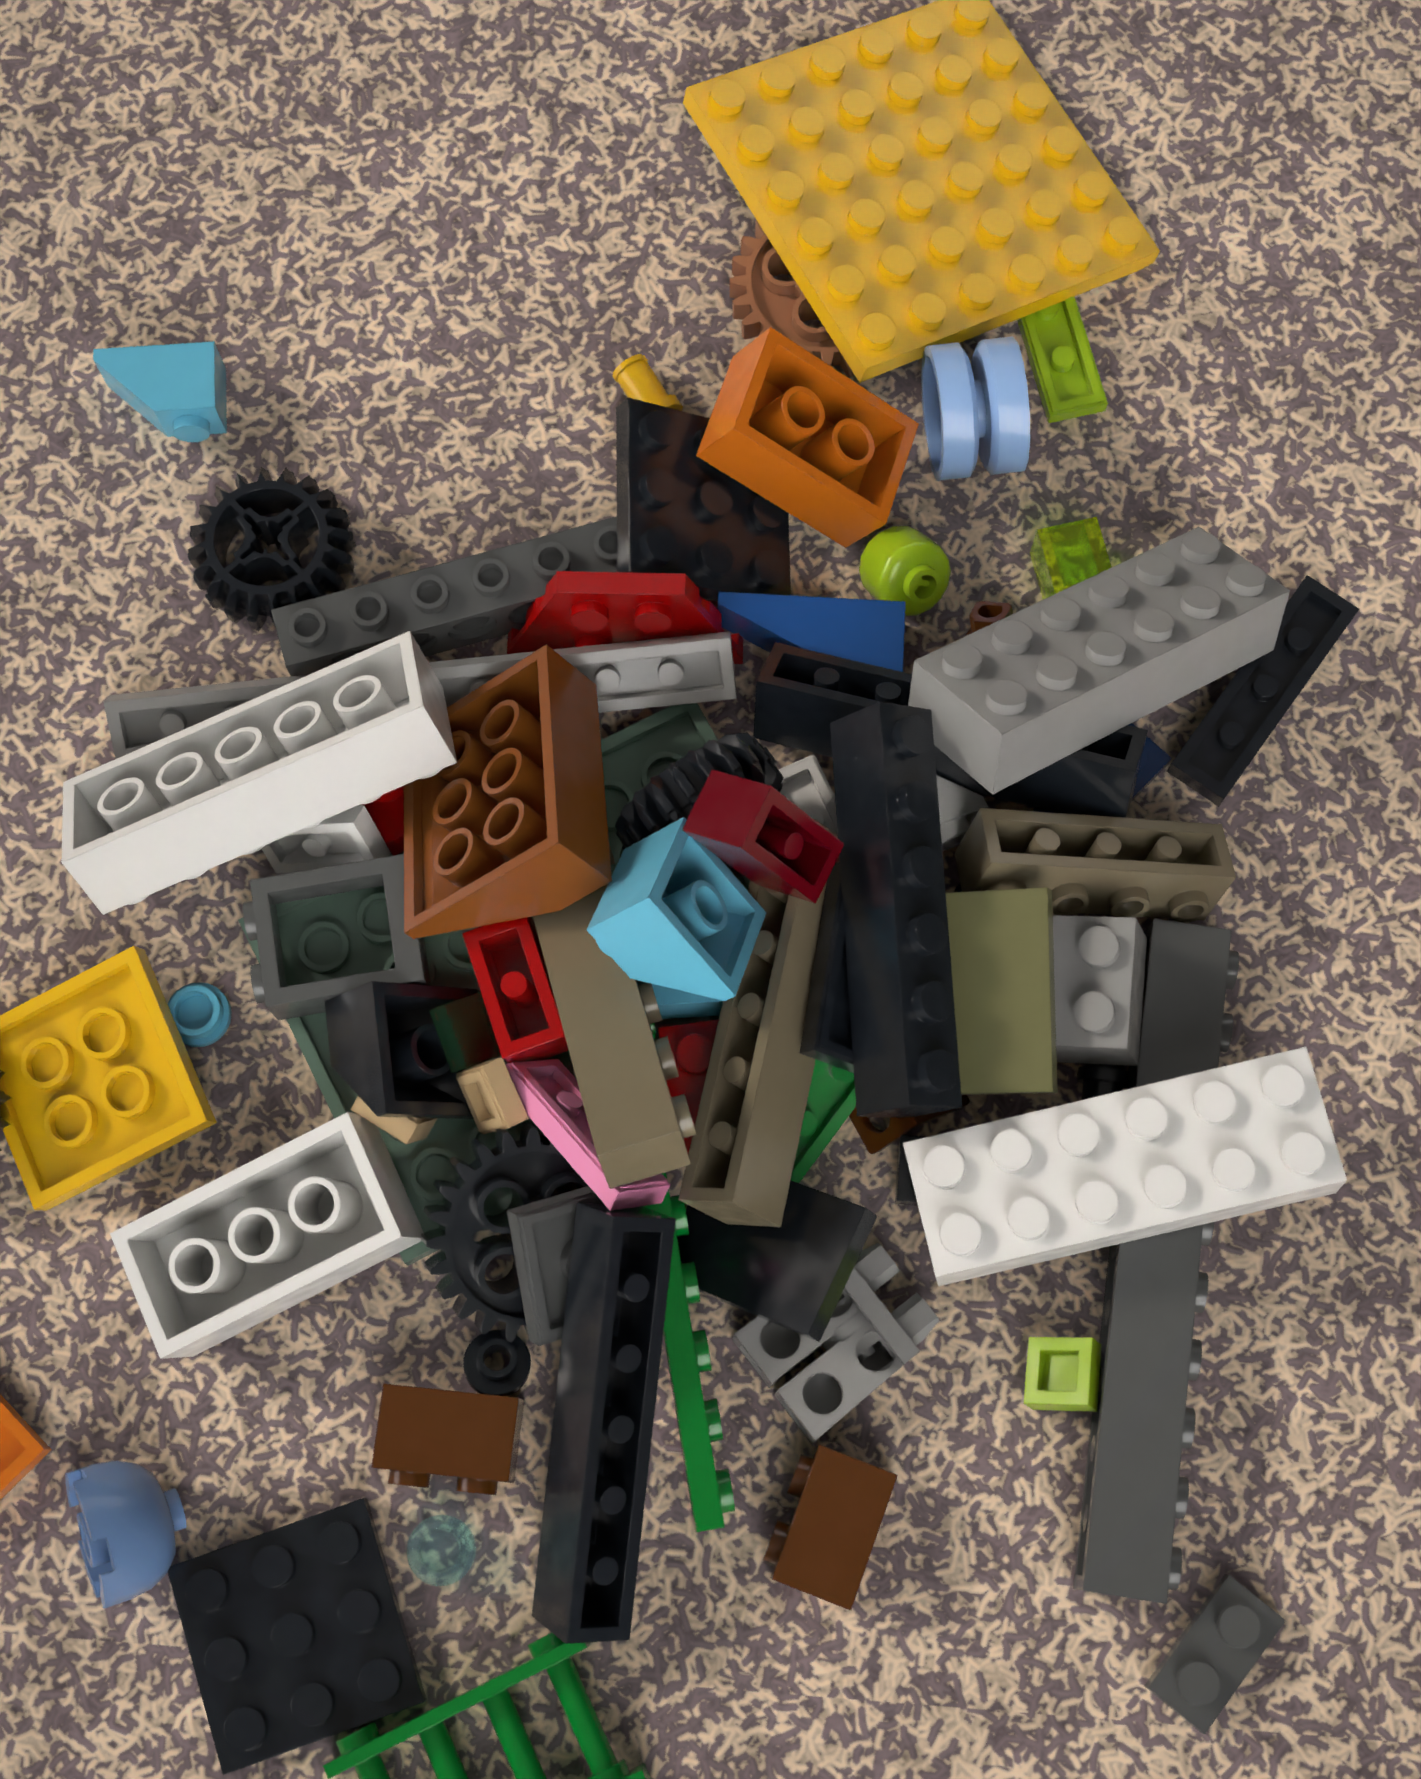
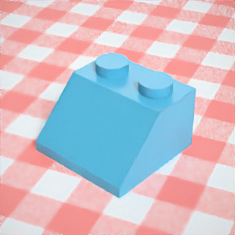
[587,817,766,1001]

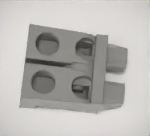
[732,1243,939,1444]

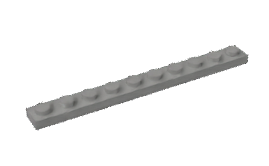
[104,631,737,759]

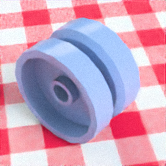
[921,336,1030,481]

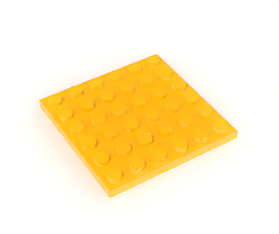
[683,0,1160,383]

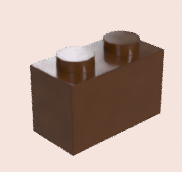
[371,1383,524,1495]
[763,1445,898,1611]

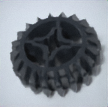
[188,467,356,632]
[615,732,784,851]

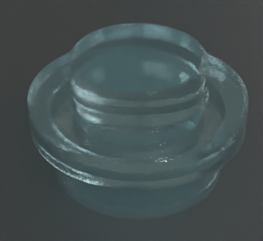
[407,1515,476,1586]

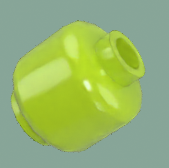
[859,526,951,616]

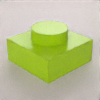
[1023,1337,1102,1412]

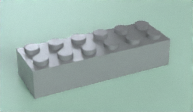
[908,527,1290,795]

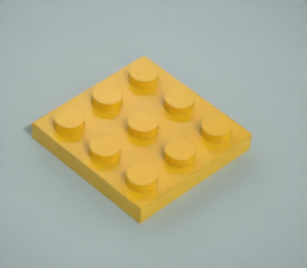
[0,946,217,1211]

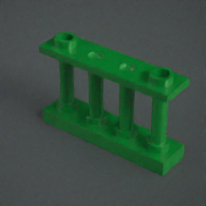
[323,1632,651,1779]

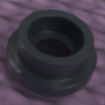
[463,1330,531,1396]

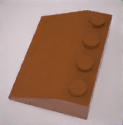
[404,644,612,939]

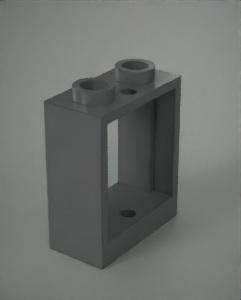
[243,854,431,1020]

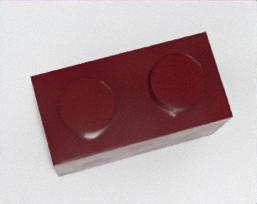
[682,769,844,904]

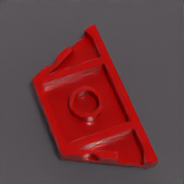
[507,571,743,664]

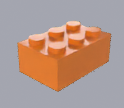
[696,327,919,548]

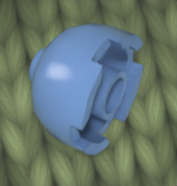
[65,1460,186,1609]

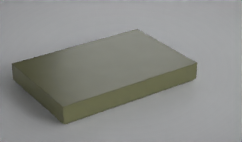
[946,887,1057,1095]

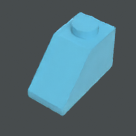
[93,341,227,442]

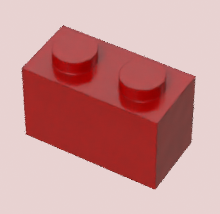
[462,917,569,1063]

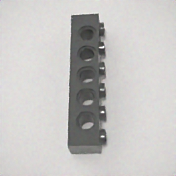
[271,516,617,676]

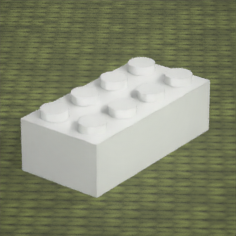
[110,1112,424,1359]

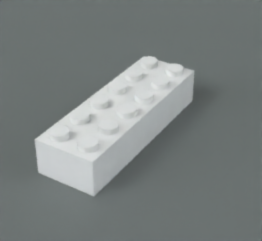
[62,631,457,915]
[903,1047,1347,1286]

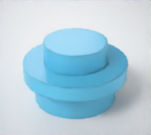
[168,982,231,1047]

